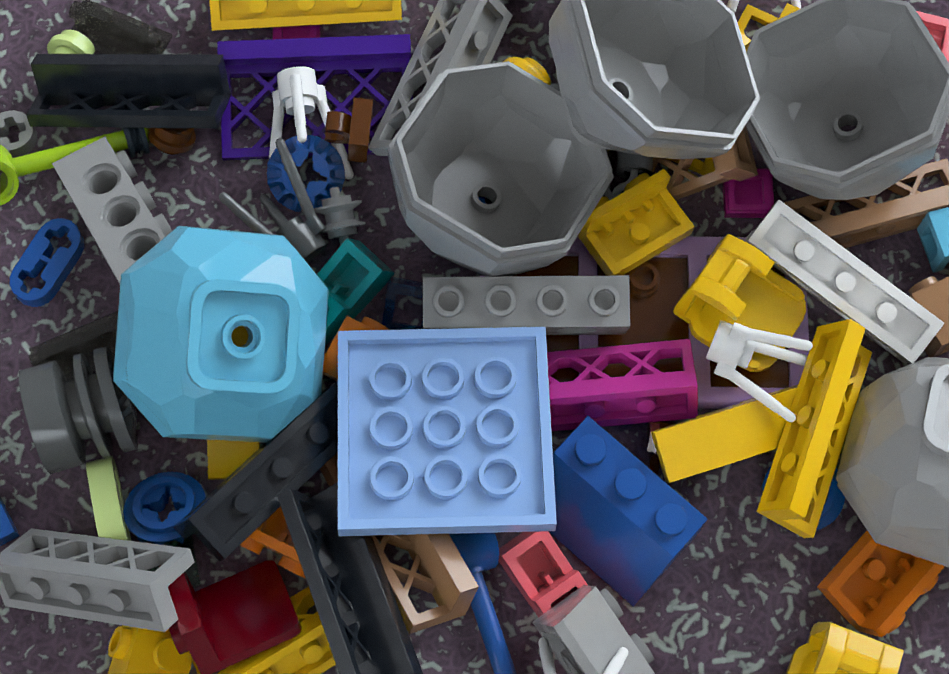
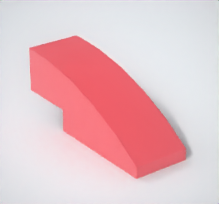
[499,531,588,617]

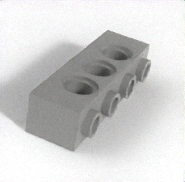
[52,136,172,284]
[423,275,630,335]

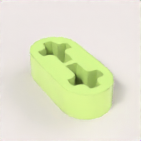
[86,456,131,541]

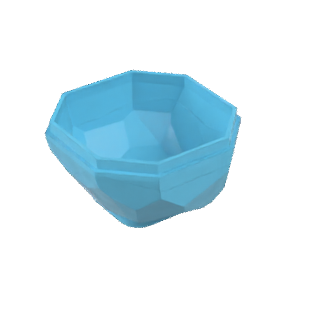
[113,226,329,443]

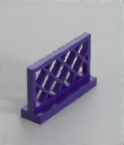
[217,34,413,161]

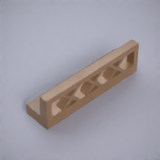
[769,158,949,248]
[320,452,479,634]

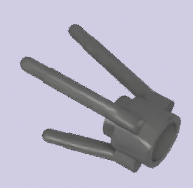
[219,138,327,263]

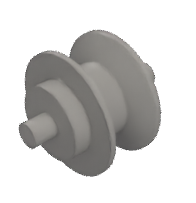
[314,187,366,246]

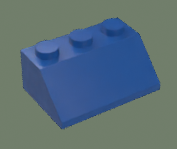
[549,416,708,607]

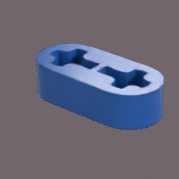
[10,218,84,307]

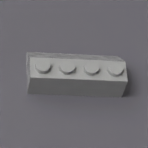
[532,585,655,674]

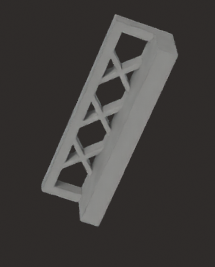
[368,0,513,156]
[0,528,195,632]

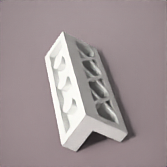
[745,200,944,364]

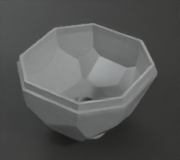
[549,0,760,159]
[745,0,949,200]
[388,61,614,277]
[836,357,949,567]

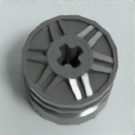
[19,345,138,474]

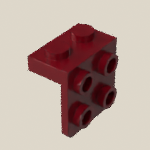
[159,560,302,674]

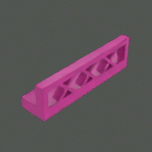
[547,339,698,431]

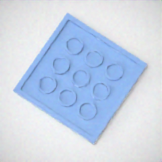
[338,327,557,536]

